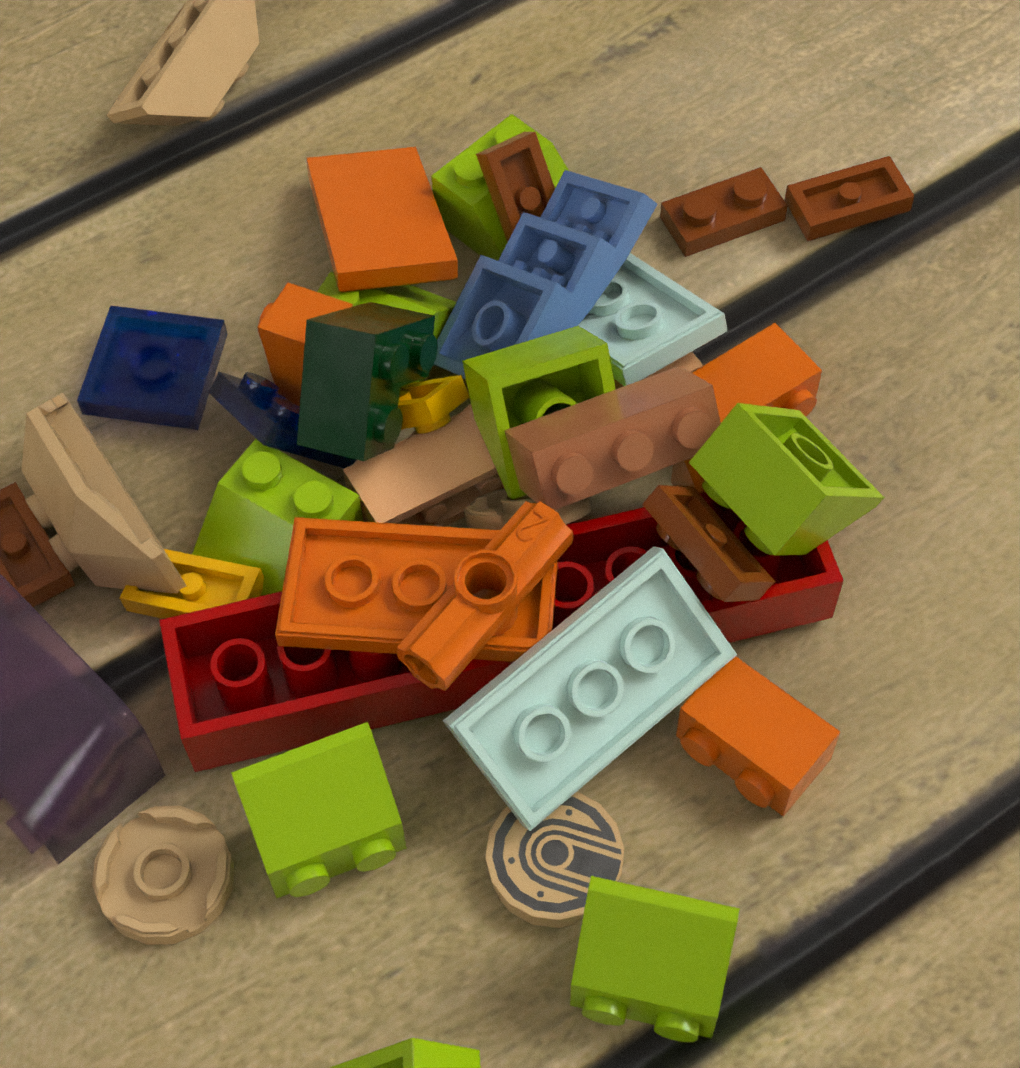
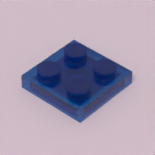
[77,305,228,430]

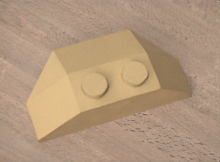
[107,0,259,126]
[21,393,187,594]

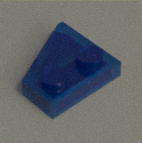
[209,371,356,468]

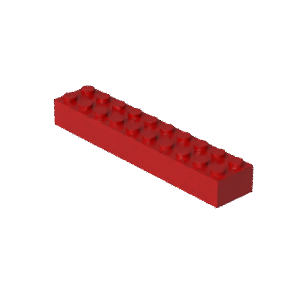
[159,493,844,772]

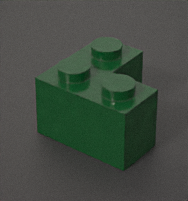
[297,302,438,461]

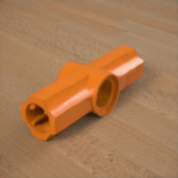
[396,501,573,691]

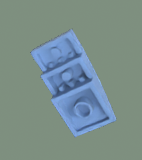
[434,170,658,379]

